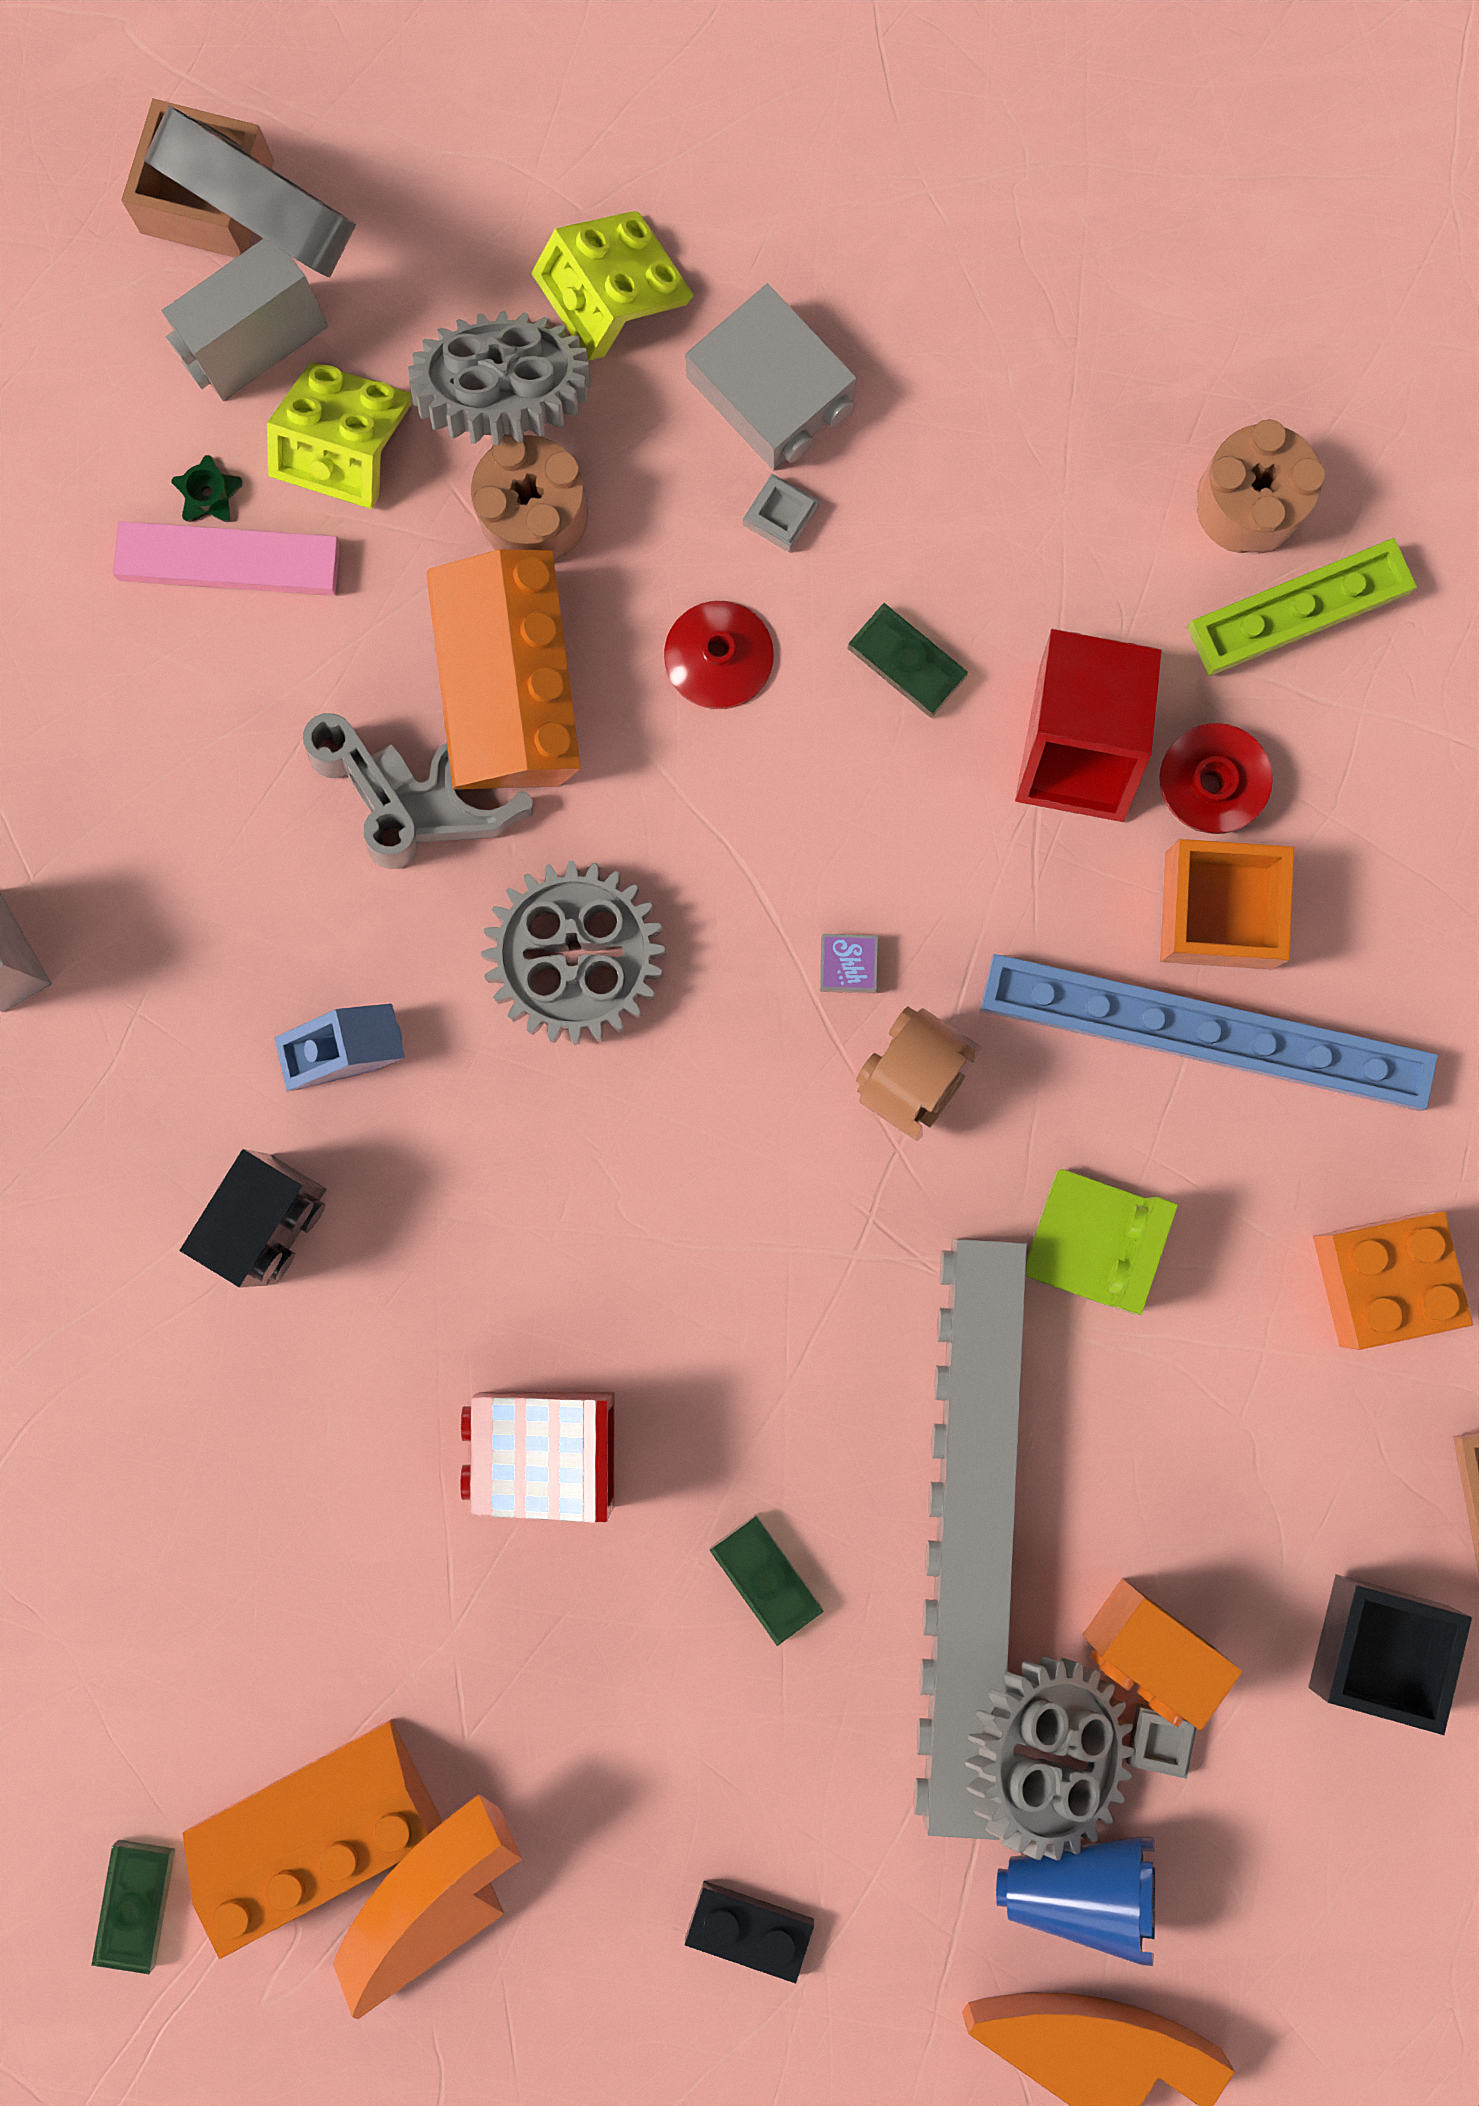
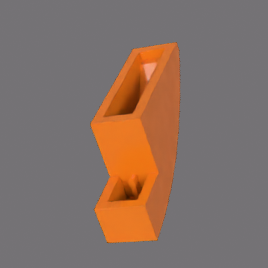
[333,1794,522,2020]
[962,1992,1235,2106]

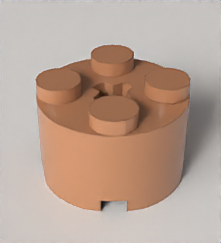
[1197,419,1325,554]
[471,434,588,558]
[856,1006,981,1141]

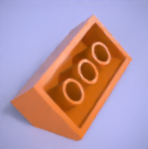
[426,549,581,789]
[182,1719,443,1960]

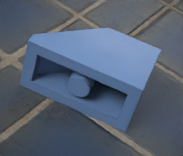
[274,1003,405,1091]

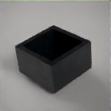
[179,1149,327,1288]
[1308,1574,1472,1736]

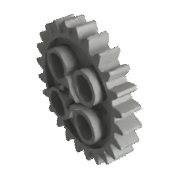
[408,311,591,445]
[481,861,666,1045]
[965,1656,1134,1860]

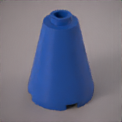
[996,1836,1155,1966]

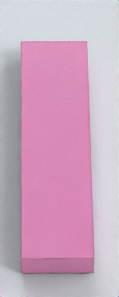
[113,521,341,596]

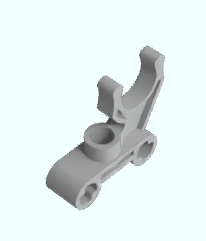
[303,713,533,869]

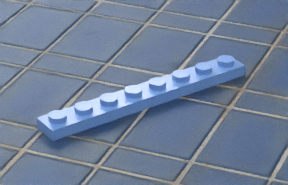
[979,954,1438,1111]

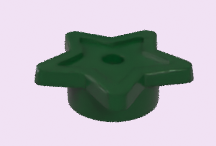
[171,455,243,522]

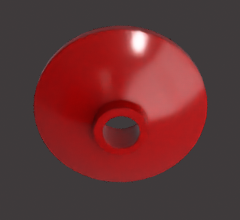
[664,601,774,709]
[1159,723,1273,834]

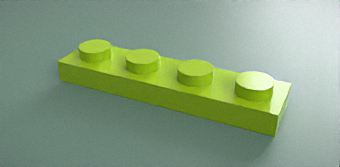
[1187,538,1417,677]

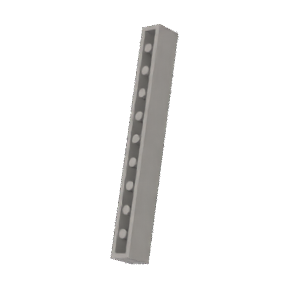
[914,1239,1027,1840]

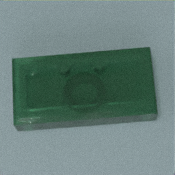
[847,603,969,718]
[709,1514,824,1646]
[91,1840,175,1975]

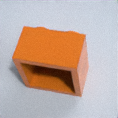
[1160,839,1294,970]
[1313,1211,1473,1350]
[1082,1579,1243,1731]

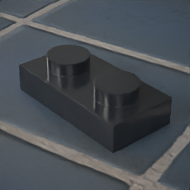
[684,1881,814,1984]

